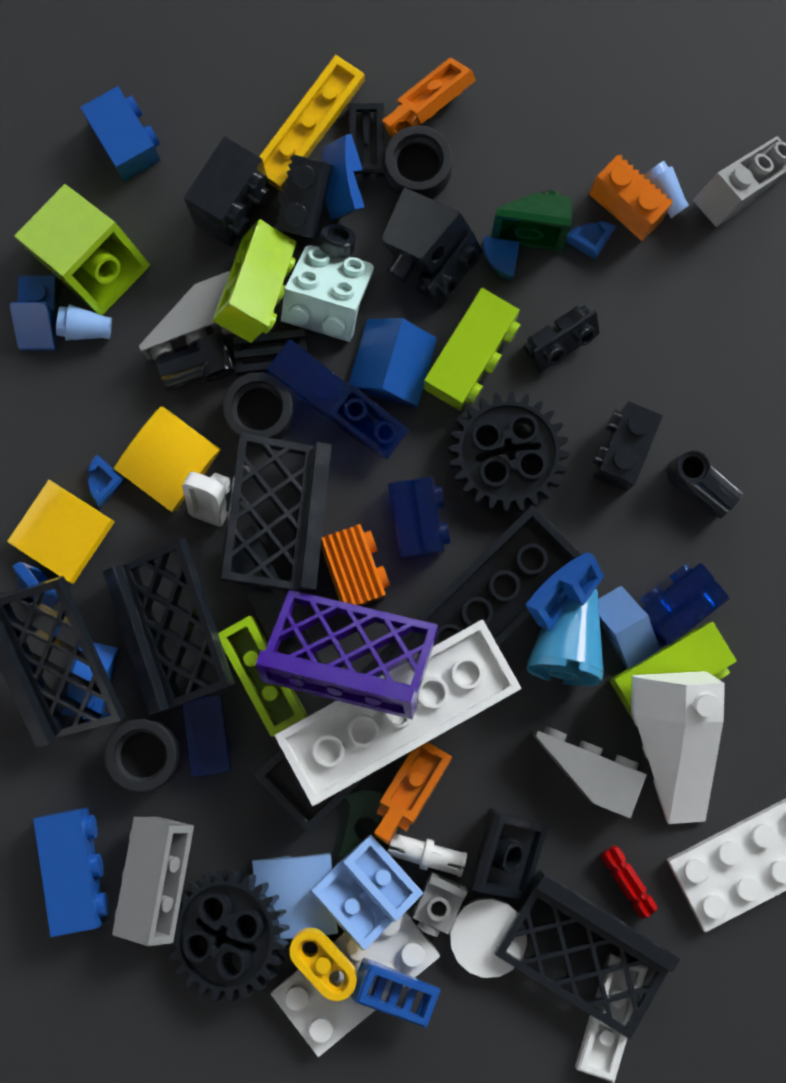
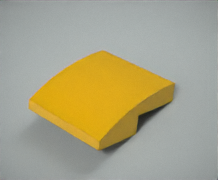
[113,406,221,512]
[7,480,115,584]

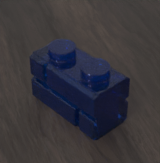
[388,477,450,561]
[640,563,729,646]

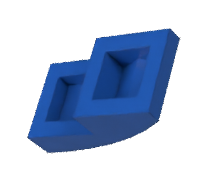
[321,134,365,220]
[526,552,604,631]

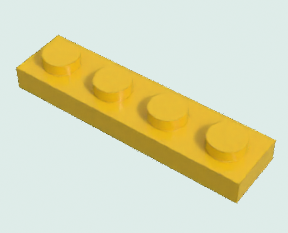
[259,55,365,192]

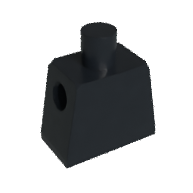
[382,188,471,283]

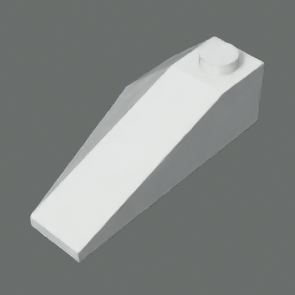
[631,671,725,824]

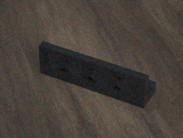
[223,525,322,663]

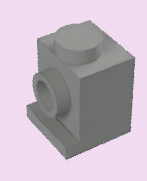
[412,870,468,937]

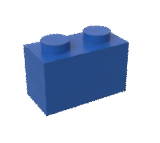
[80,86,161,181]

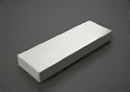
[575,953,648,1083]

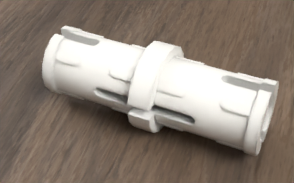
[387,833,467,877]

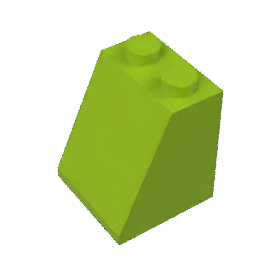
[14,184,150,316]

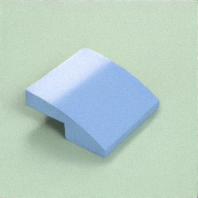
[309,835,423,950]
[252,853,338,939]

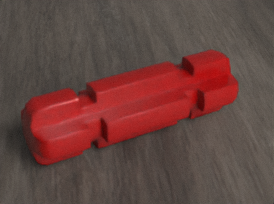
[601,845,657,919]

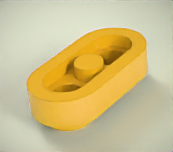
[290,927,357,1001]

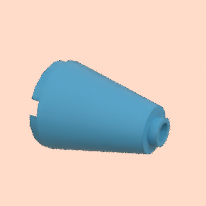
[527,589,604,687]

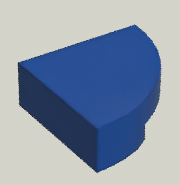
[565,221,616,260]
[483,236,520,281]
[88,455,126,508]

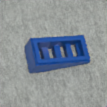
[13,562,60,614]
[350,957,441,1028]

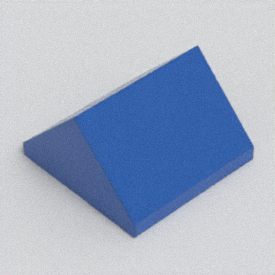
[347,318,437,408]

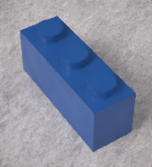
[33,807,109,937]

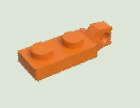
[382,58,476,138]
[374,742,452,845]

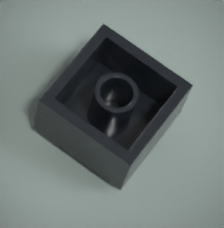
[183,136,270,246]

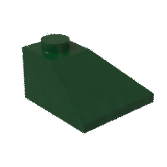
[491,190,572,252]

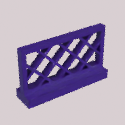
[256,589,438,720]

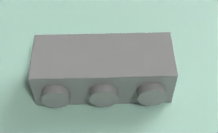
[112,817,194,946]

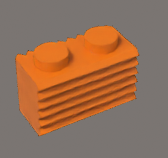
[589,155,672,241]
[321,524,391,606]

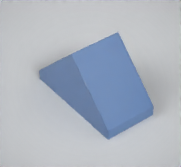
[598,586,660,669]

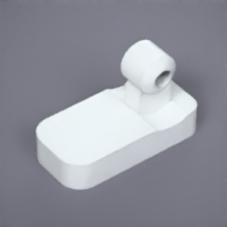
[182,472,231,527]

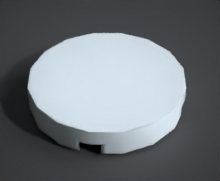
[450,897,527,978]

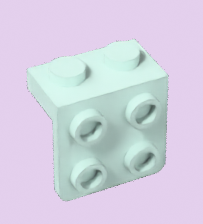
[281,245,374,342]

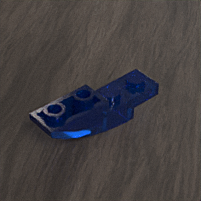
[266,339,409,460]

